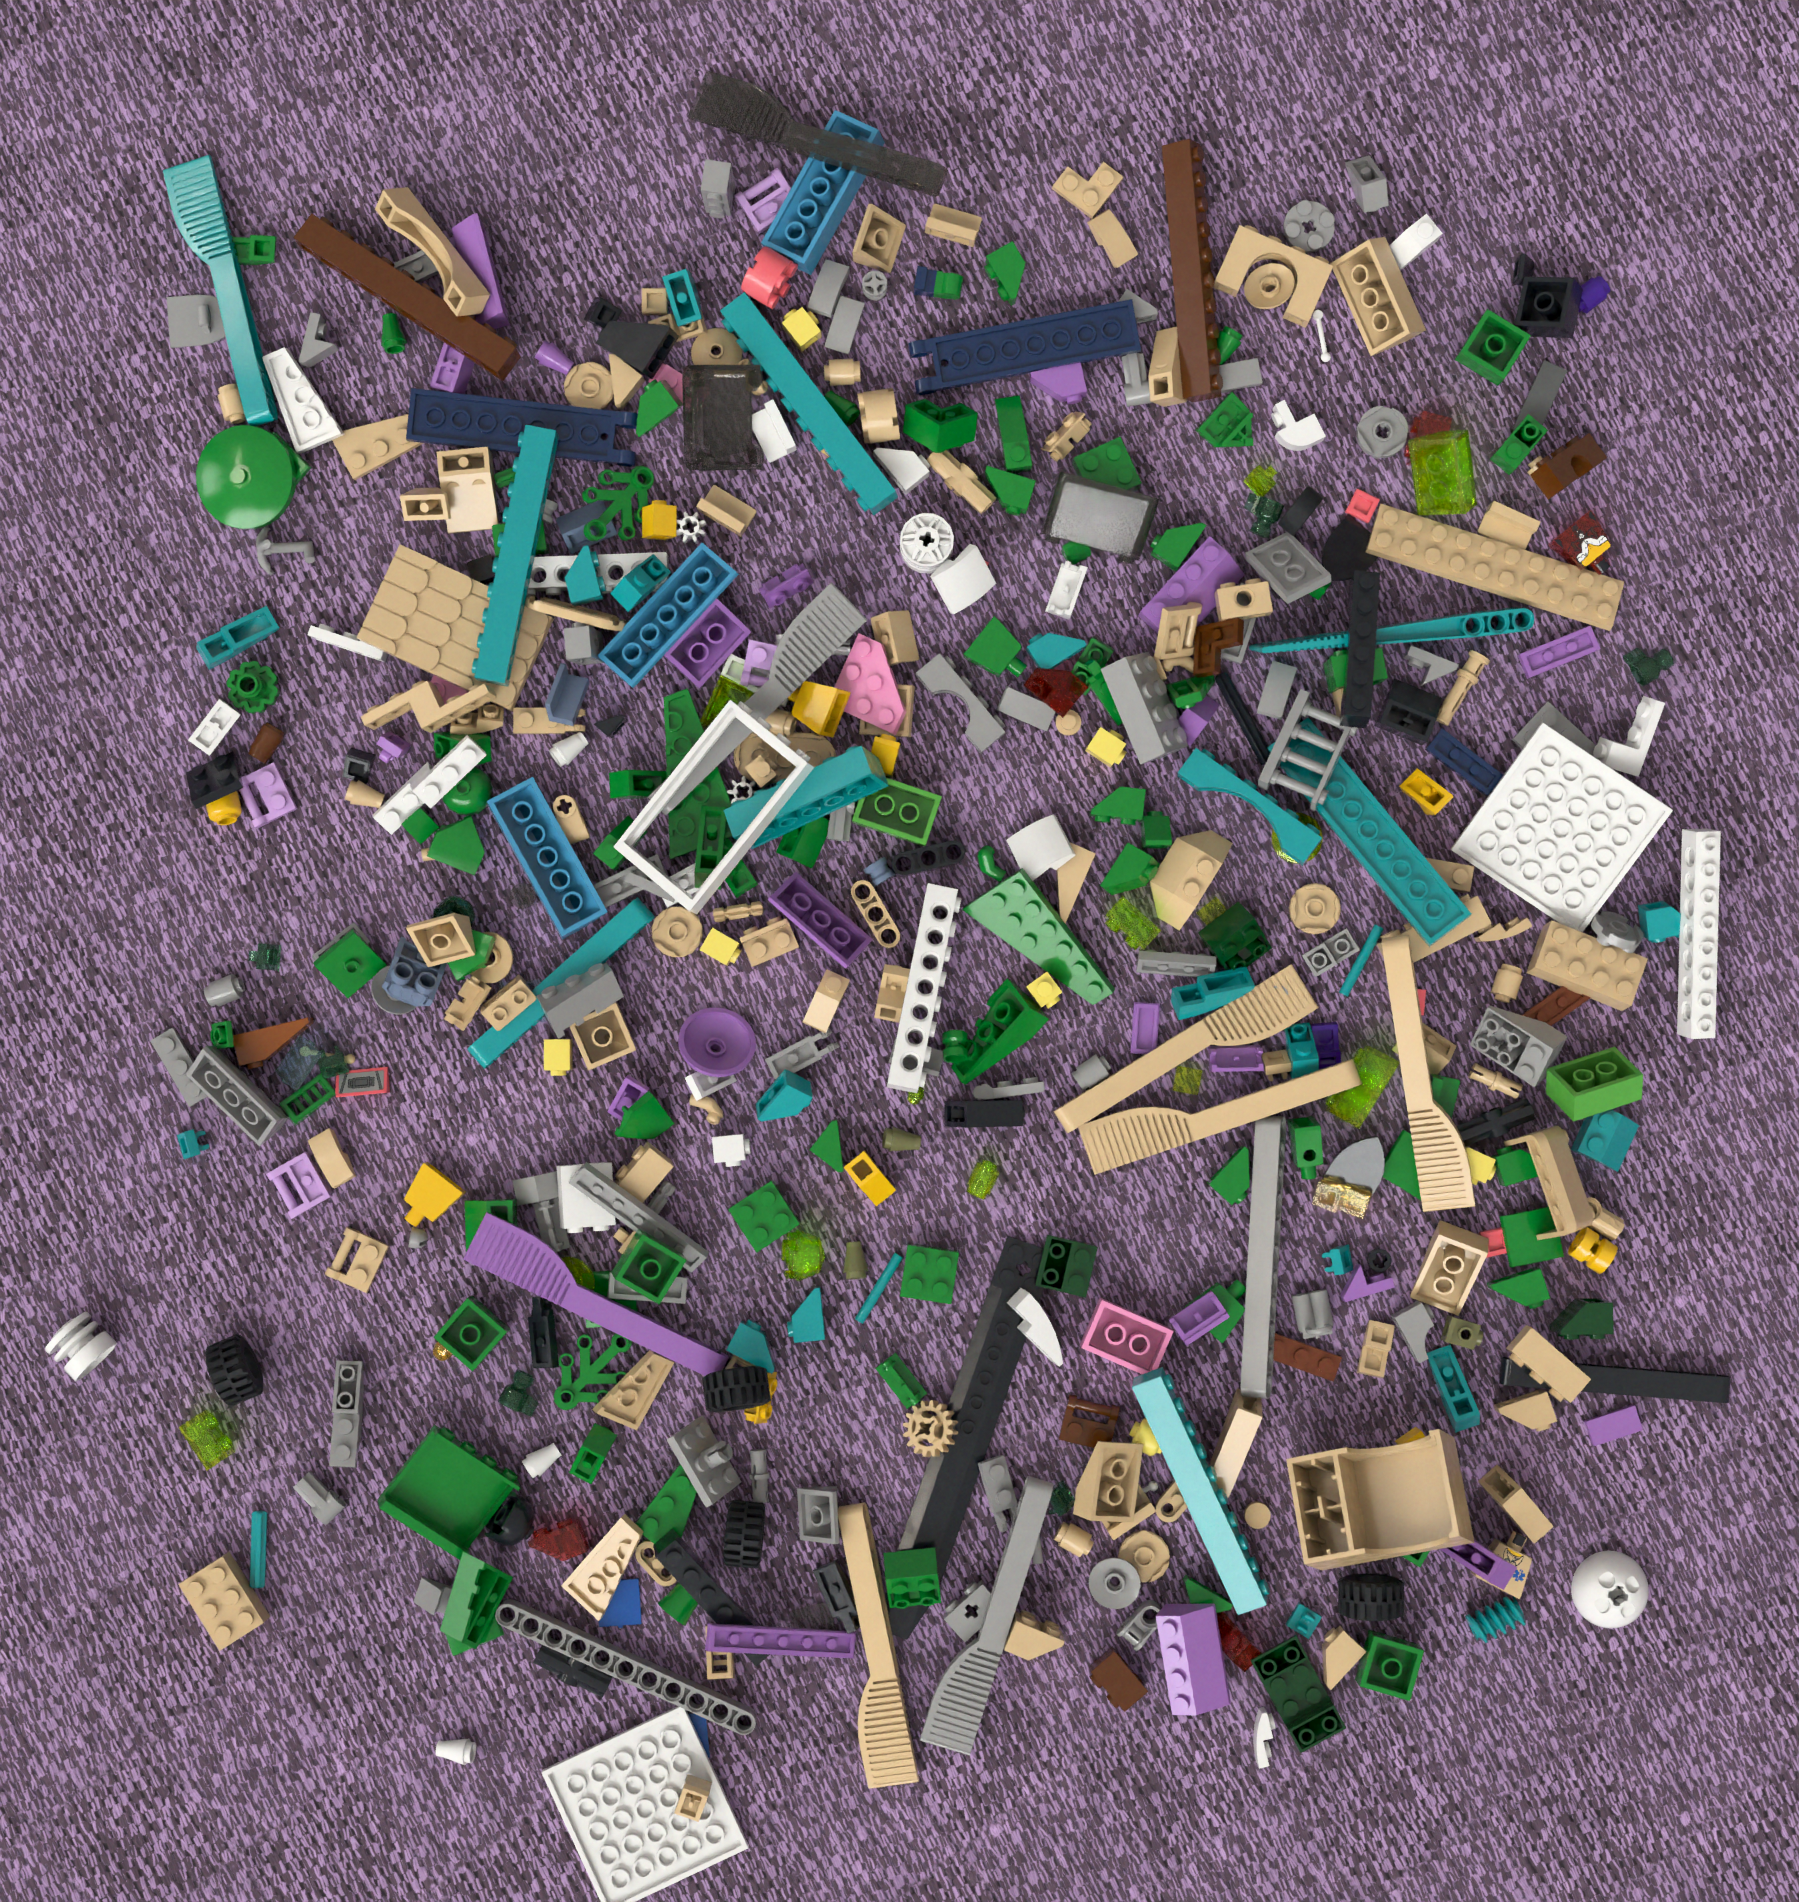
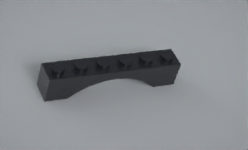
[1340,570,1380,728]
[653,1529,770,1666]

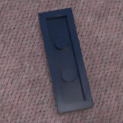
[1425,728,1503,796]

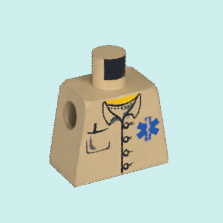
[1471,1531,1532,1599]

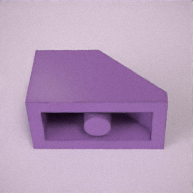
[1029,363,1087,404]

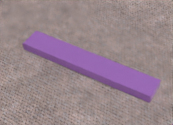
[705,1623,856,1658]

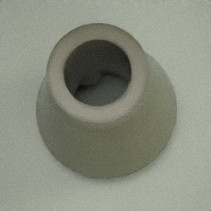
[882,1126,921,1152]
[843,1241,869,1280]

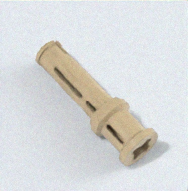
[1436,650,1490,726]

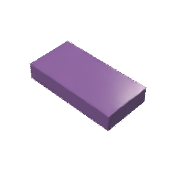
[1130,1002,1160,1054]
[1584,1404,1643,1446]

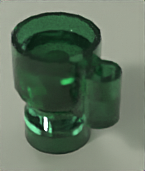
[1244,493,1284,539]
[1623,648,1674,686]
[498,1369,539,1417]

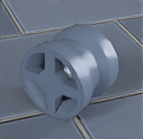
[863,857,895,887]

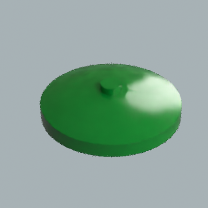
[196,425,297,530]

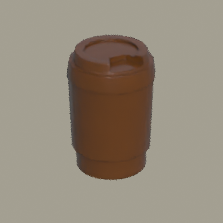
[248,722,284,764]

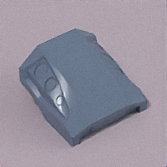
[382,937,447,1007]

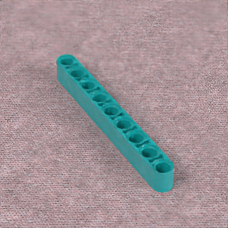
[467,897,655,1069]

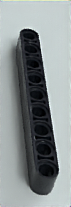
[1499,1357,1731,1403]

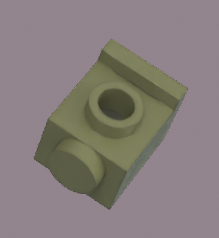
[1440,1315,1484,1350]

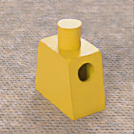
[788,681,851,738]
[404,1162,466,1227]

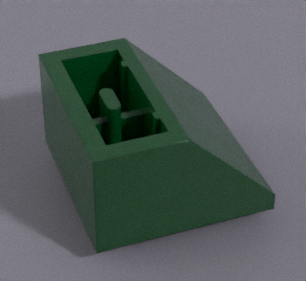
[1198,901,1272,971]
[1035,1235,1098,1298]
[1550,1298,1614,1340]

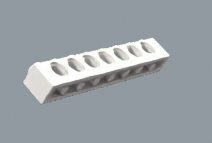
[1677,829,1721,1039]
[887,883,961,1093]

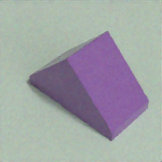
[1178,695,1220,746]

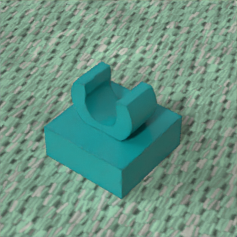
[177,1129,209,1159]
[1322,1244,1354,1275]
[1286,1602,1322,1639]

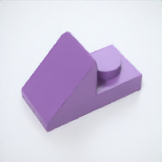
[607,1075,650,1121]
[1340,1263,1395,1302]

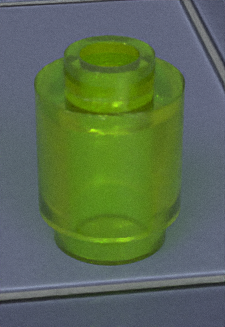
[966,1159,1000,1200]

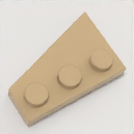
[592,1350,674,1430]

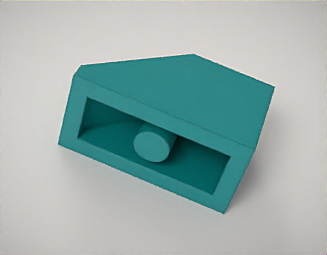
[662,269,703,327]
[1026,633,1087,676]
[756,1069,813,1122]
[787,1286,826,1343]
[726,1319,775,1374]

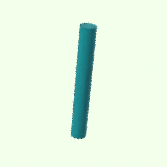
[1339,924,1384,997]
[855,1253,903,1324]

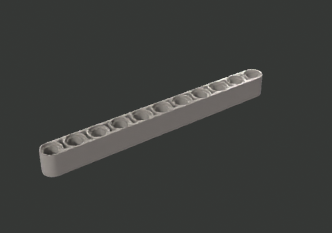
[1240,1115,1286,1399]
[495,1599,757,1735]

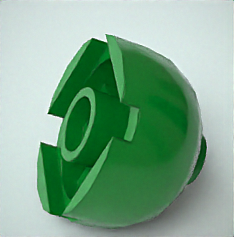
[442,766,493,816]

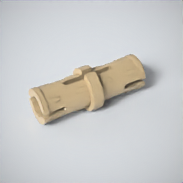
[1468,1063,1523,1099]

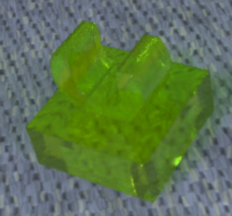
[1244,465,1278,500]

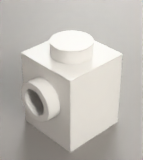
[712,1134,751,1167]

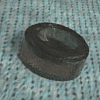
[510,883,537,909]

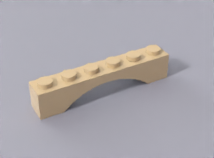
[375,187,490,317]

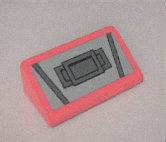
[335,1067,390,1097]

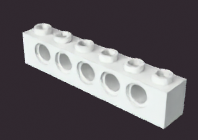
[527,552,669,596]

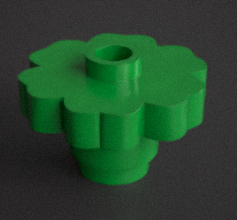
[226,661,280,714]

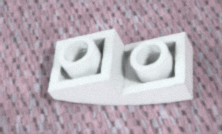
[1253,1707,1276,1769]

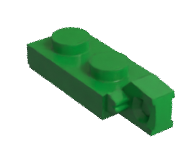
[1084,658,1123,726]

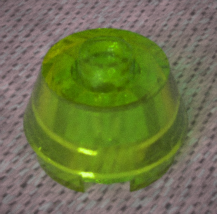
[781,1229,825,1281]

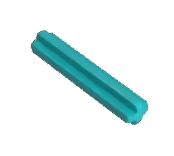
[249,1510,267,1588]

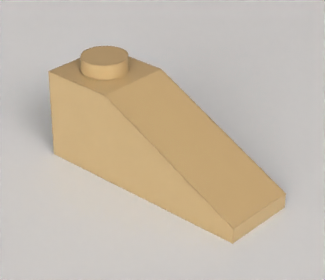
[1056,842,1096,924]

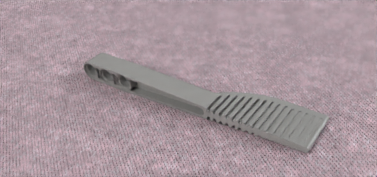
[647,582,868,816]
[920,1476,1053,1756]

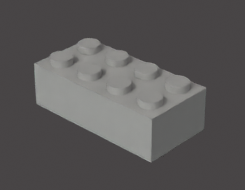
[1101,652,1188,764]

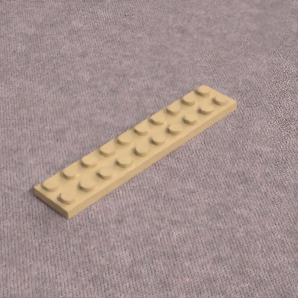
[1366,504,1624,631]

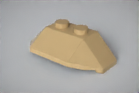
[1150,830,1233,931]

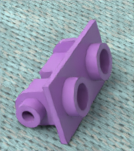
[758,563,813,608]

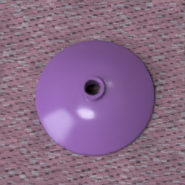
[678,1008,756,1077]

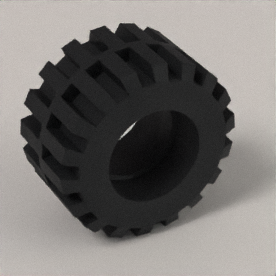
[206,1334,263,1406]
[702,1366,771,1412]
[723,1500,765,1569]
[1338,1574,1404,1621]

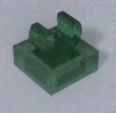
[248,943,281,971]
[317,1046,349,1079]
[1048,1480,1075,1517]

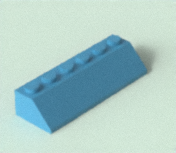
[761,110,885,275]
[597,543,739,688]
[487,777,608,940]

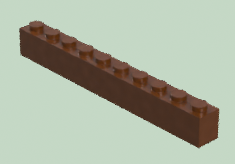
[1162,138,1223,402]
[293,213,521,381]

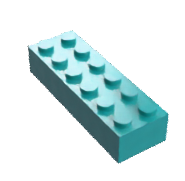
[724,745,889,849]

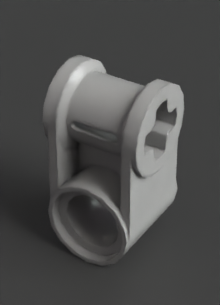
[1116,1600,1161,1651]

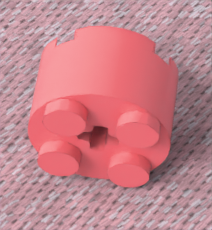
[741,246,798,309]

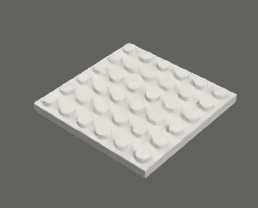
[1451,722,1673,932]
[541,1706,749,1902]

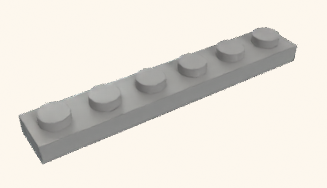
[569,1162,708,1273]

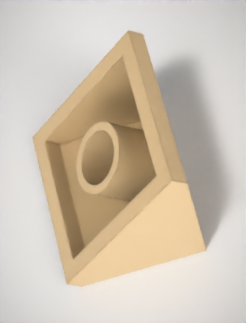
[852,204,906,273]
[406,913,476,967]

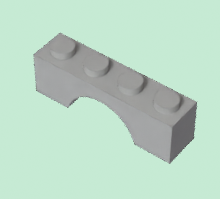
[916,653,1005,754]

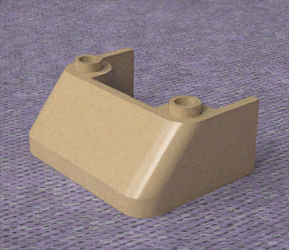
[1504,1126,1595,1240]

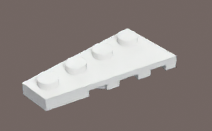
[262,347,345,454]

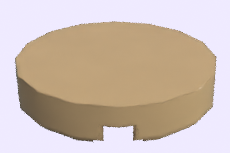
[564,362,614,410]
[1289,883,1341,935]
[652,907,703,957]
[1118,1530,1170,1582]

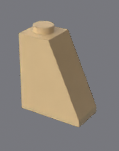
[1478,1465,1554,1544]

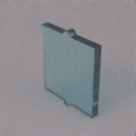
[275,1035,323,1091]

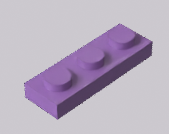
[1517,626,1600,679]

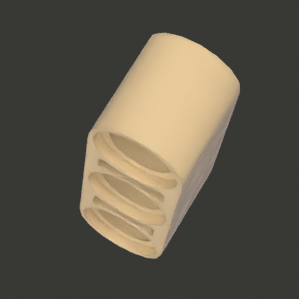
[851,880,900,948]

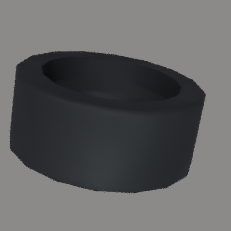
[1278,486,1324,536]

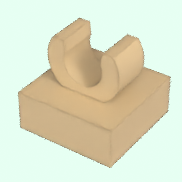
[1262,1050,1292,1081]
[613,1227,636,1254]

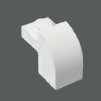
[1271,400,1326,451]

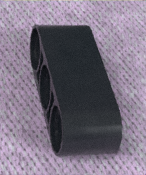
[892,840,965,877]

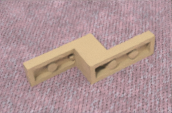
[360,681,497,733]

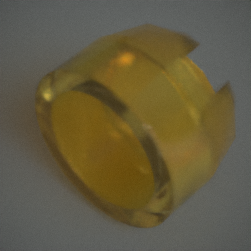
[433,1341,453,1361]

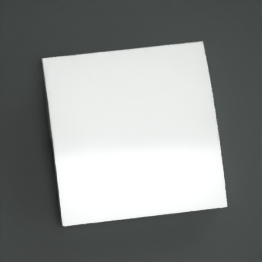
[930,544,996,614]
[1006,815,1075,881]

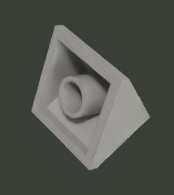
[797,1486,840,1544]

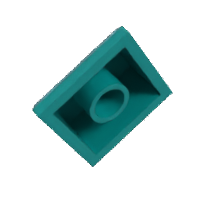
[1571,1110,1639,1172]

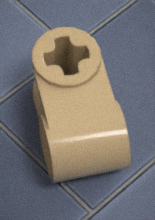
[553,795,590,845]

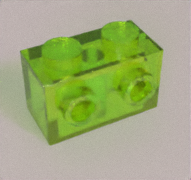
[1103,896,1161,951]
[178,1409,235,1471]

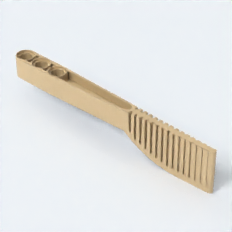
[1382,935,1475,1212]
[1053,964,1319,1133]
[1078,1059,1362,1175]
[838,1502,919,1789]

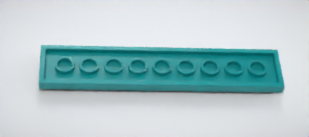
[1267,718,1472,947]

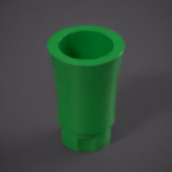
[658,1576,715,1626]

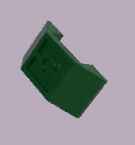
[1250,1635,1346,1753]

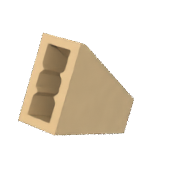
[1209,1388,1263,1498]

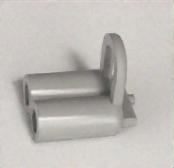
[1291,1289,1334,1339]

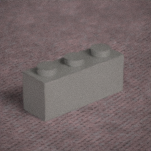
[701,159,735,218]

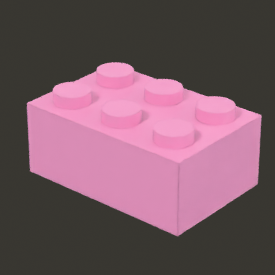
[1079,1297,1174,1374]

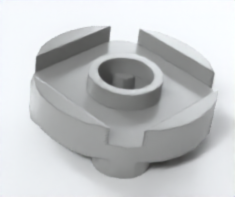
[1283,200,1335,254]
[1356,406,1408,459]
[1591,911,1643,953]

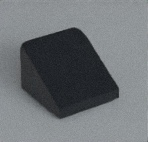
[1512,253,1534,286]
[584,297,622,329]
[466,554,495,584]
[594,714,627,738]
[342,748,376,784]

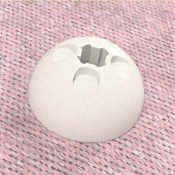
[1571,1551,1649,1628]

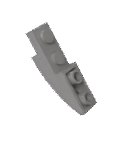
[329,1360,364,1468]

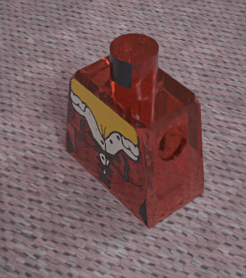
[1548,510,1611,575]

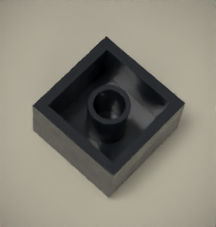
[1514,276,1583,338]

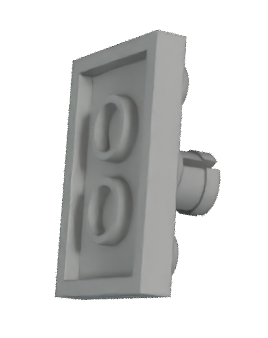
[1245,532,1331,604]
[1512,702,1596,756]
[667,1415,741,1507]

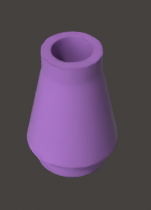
[534,341,574,376]

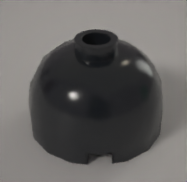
[485,1492,534,1546]

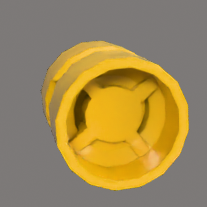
[1568,1227,1618,1274]

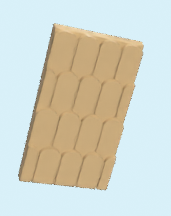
[356,544,554,711]

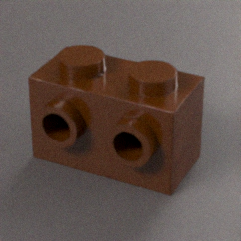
[1089,1646,1148,1712]

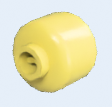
[1129,1418,1162,1456]

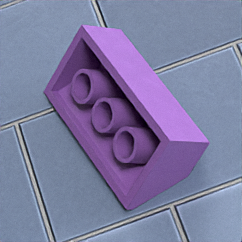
[449,213,510,329]
[1138,536,1245,634]
[768,872,873,970]
[1156,1604,1231,1715]

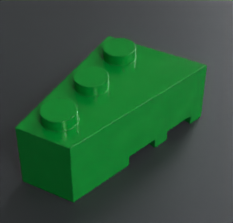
[440,1552,513,1649]

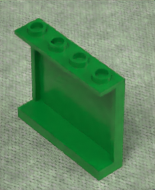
[377,1424,521,1560]

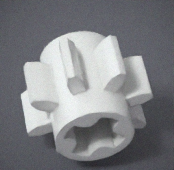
[676,512,706,544]
[727,776,756,804]

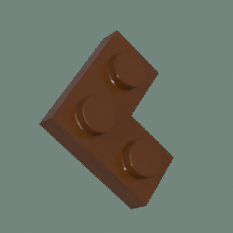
[1193,618,1244,678]

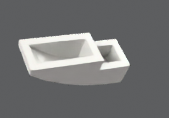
[1007,1288,1063,1367]

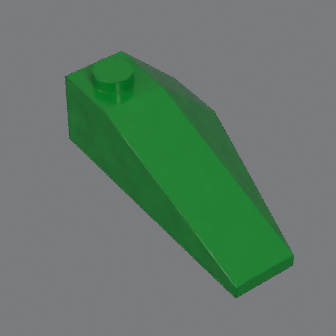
[951,978,1049,1085]

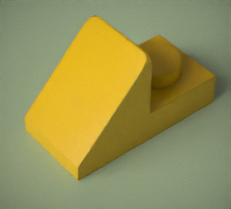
[1399,768,1453,815]

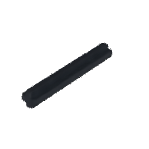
[1215,672,1270,765]

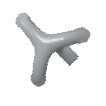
[256,527,315,575]

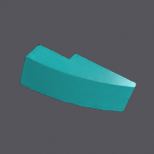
[196,606,279,670]
[1171,967,1255,1020]

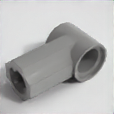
[1122,353,1152,407]
[827,801,856,842]
[293,1471,346,1525]

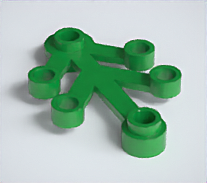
[582,466,654,541]
[554,1333,633,1410]

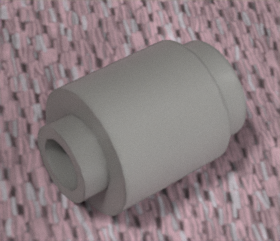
[204,974,245,1007]
[1072,1054,1111,1090]

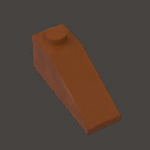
[233,1017,314,1070]

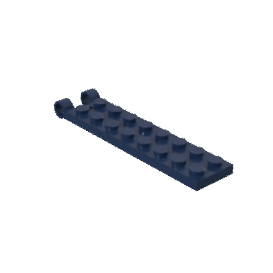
[908,299,1141,396]
[406,388,638,467]

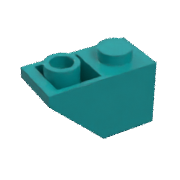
[565,545,606,607]
[610,554,671,612]
[1638,901,1681,943]
[1284,1022,1319,1079]

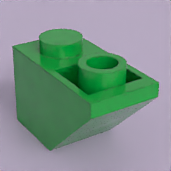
[984,241,1025,306]
[1490,414,1548,475]
[434,732,492,765]
[1090,786,1146,826]

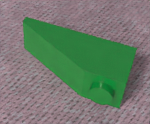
[995,395,1032,474]
[694,806,727,890]

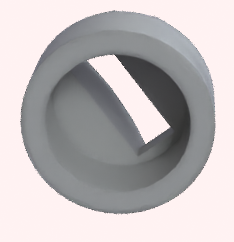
[408,1227,428,1248]

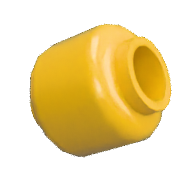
[206,791,242,826]

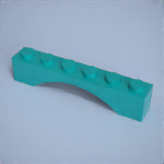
[1178,748,1322,866]

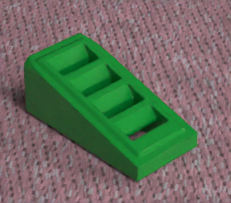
[279,1073,336,1126]

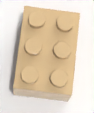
[178,1551,270,1651]

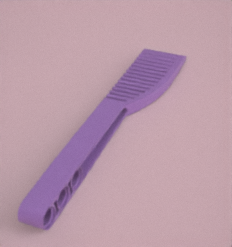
[463,1212,729,1376]

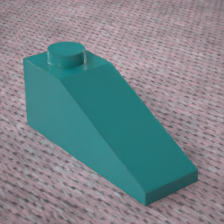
[1427,1345,1480,1433]

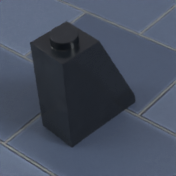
[596,321,679,379]
[944,1100,1025,1128]

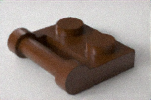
[1058,1394,1120,1448]

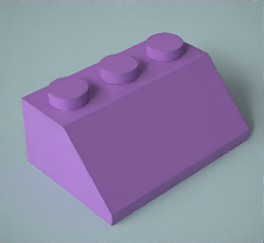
[664,598,751,688]

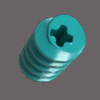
[1465,1596,1526,1643]

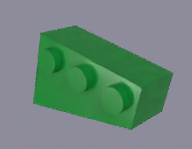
[635,1464,697,1544]

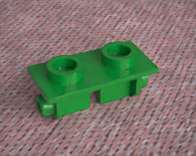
[875,1352,927,1409]

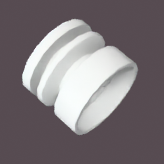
[900,513,954,573]
[45,1312,117,1382]

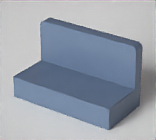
[556,500,617,554]
[545,663,589,726]

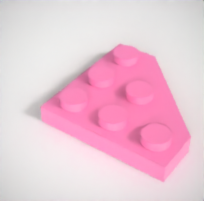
[834,633,907,735]

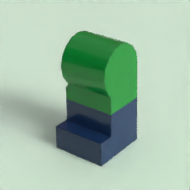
[914,266,964,300]

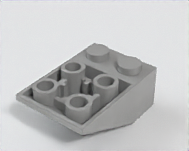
[1470,1005,1567,1087]

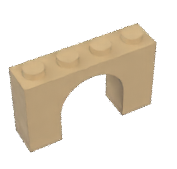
[1213,225,1333,328]

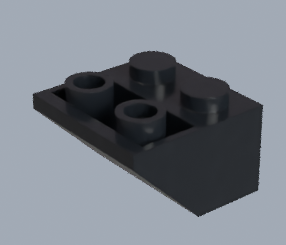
[1374,678,1442,746]

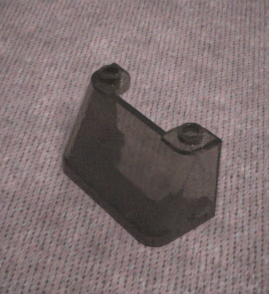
[682,365,764,471]
[1040,472,1159,565]

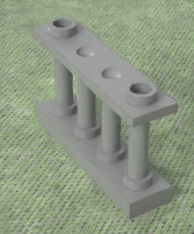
[1258,689,1358,811]

